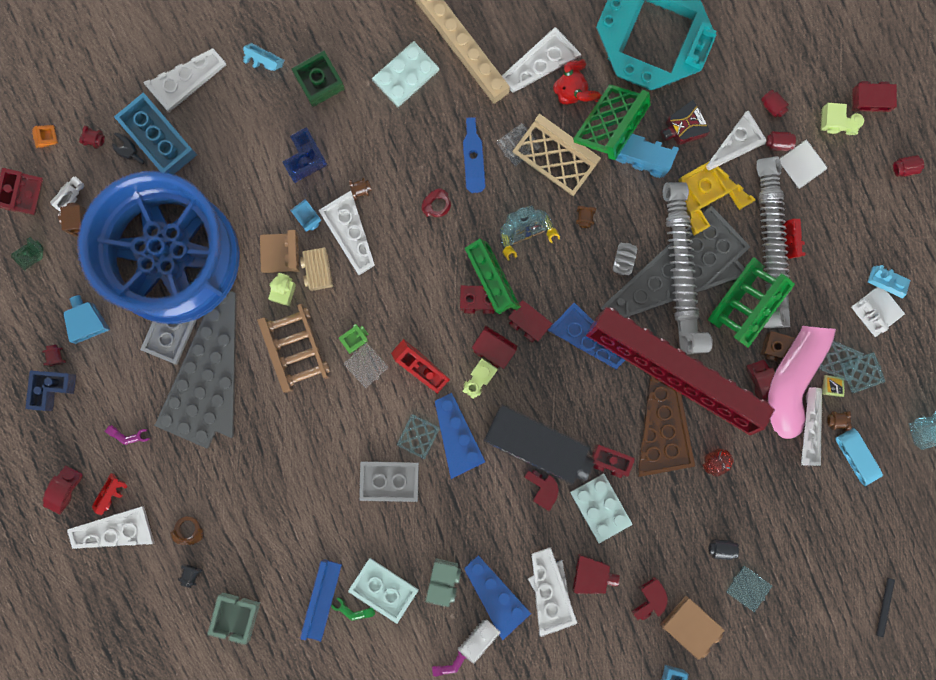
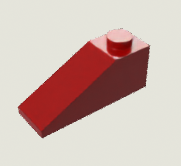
[391,339,450,394]

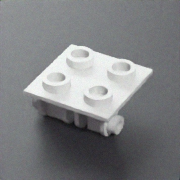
[851,287,905,337]

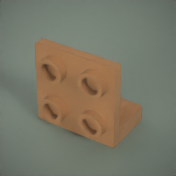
[260,230,300,273]

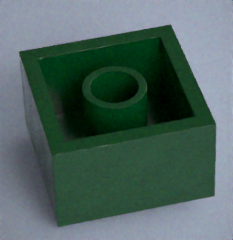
[291,51,345,108]

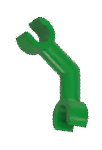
[331,597,375,620]

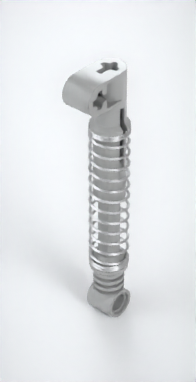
[663,182,712,355]

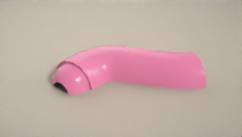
[768,326,836,439]

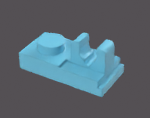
[243,43,284,70]
[868,265,910,298]

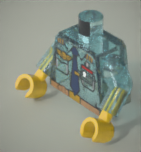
[500,205,560,261]

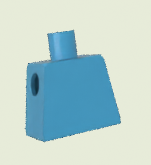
[64,295,110,344]

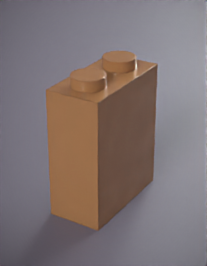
[660,596,725,660]

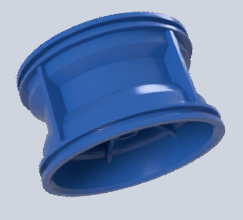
[78,172,240,324]

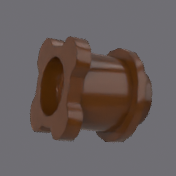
[349,177,372,201]
[576,206,596,228]
[827,411,851,431]

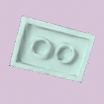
[372,41,439,107]
[570,473,633,543]
[348,558,419,624]

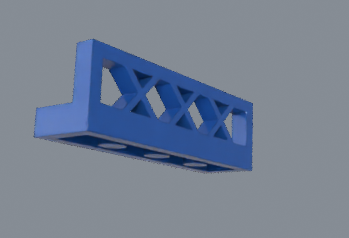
[300,559,342,641]

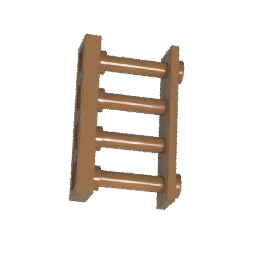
[257,304,330,393]

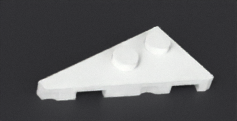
[706,111,767,171]

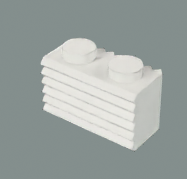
[458,620,500,663]

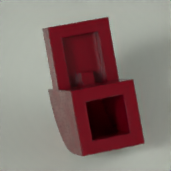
[746,360,775,402]
[43,465,83,514]
[524,469,558,511]
[631,577,667,620]

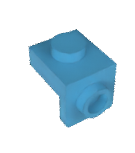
[290,199,321,232]

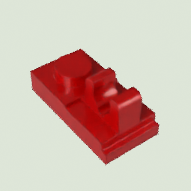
[781,219,806,259]
[92,473,127,516]

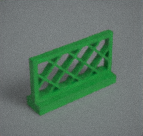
[573,84,651,160]

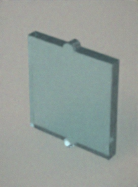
[726,566,772,612]

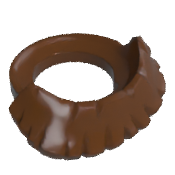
[170,516,204,545]

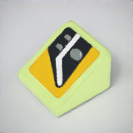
[822,375,845,397]

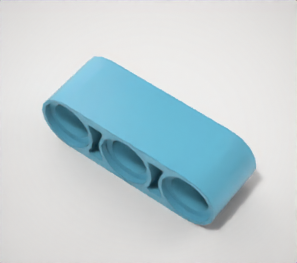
[836,428,883,486]

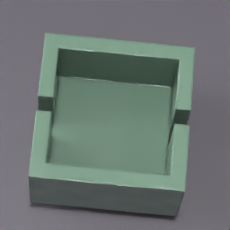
[426,558,461,607]
[207,593,260,645]

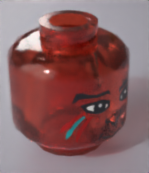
[703,448,734,477]

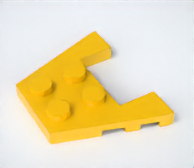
[679,161,755,236]

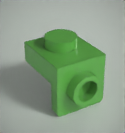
[339,324,369,354]

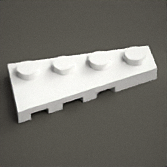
[502,27,581,92]
[143,49,227,112]
[318,191,375,275]
[801,388,822,466]
[67,506,154,549]
[532,547,577,637]

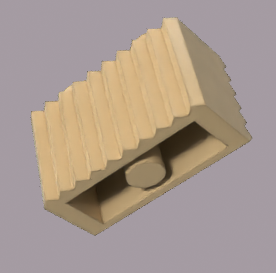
[300,247,333,291]

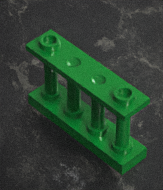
[708,257,795,348]

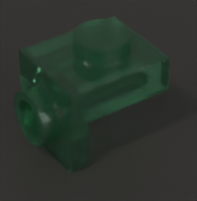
[11,237,43,271]

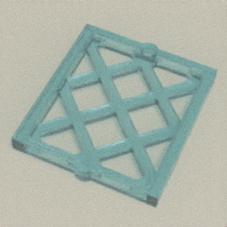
[818,341,863,382]
[841,352,886,394]
[397,414,440,459]

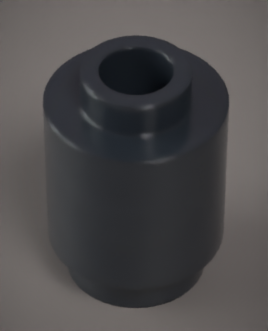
[708,539,739,560]

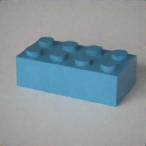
[114,92,197,175]

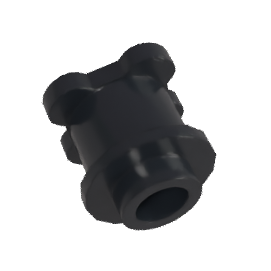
[178,564,202,588]

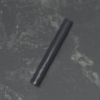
[876,578,895,637]

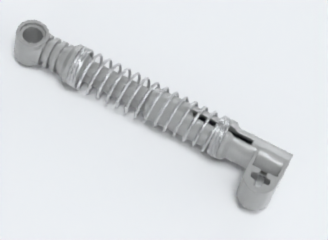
[757,156,791,329]

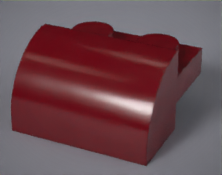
[0,168,43,216]

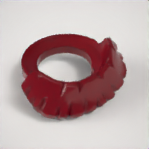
[421,188,451,217]

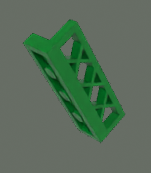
[464,239,521,314]

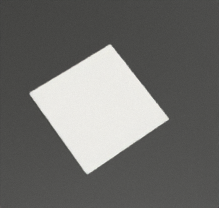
[780,140,827,189]

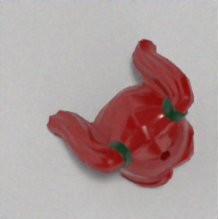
[553,59,602,105]

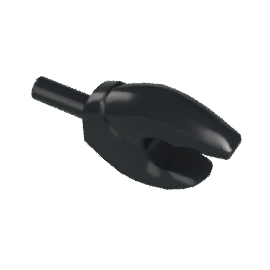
[112,132,145,165]

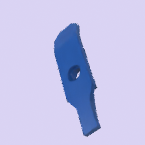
[463,117,485,193]

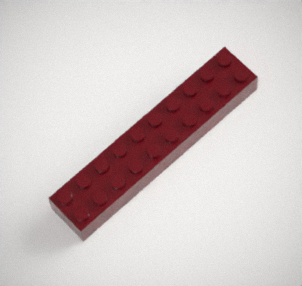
[586,307,775,435]

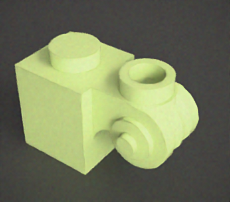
[821,103,864,135]
[268,273,296,306]
[463,358,499,399]

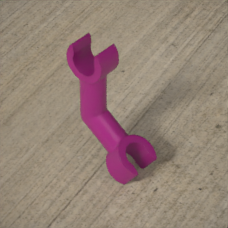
[105,425,150,445]
[432,646,466,676]

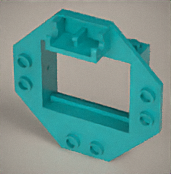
[596,0,717,91]

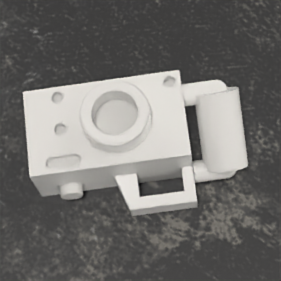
[50,177,84,211]

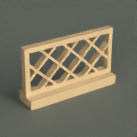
[512,113,601,196]

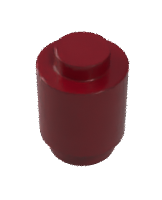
[761,90,789,118]
[766,132,796,151]
[893,155,924,177]

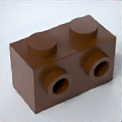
[58,203,87,236]
[761,331,796,362]

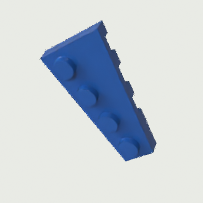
[547,303,625,369]
[435,393,485,479]
[464,555,531,641]

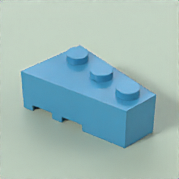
[616,134,679,178]

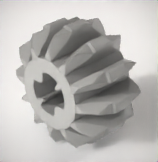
[613,243,637,276]

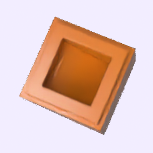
[32,125,58,148]

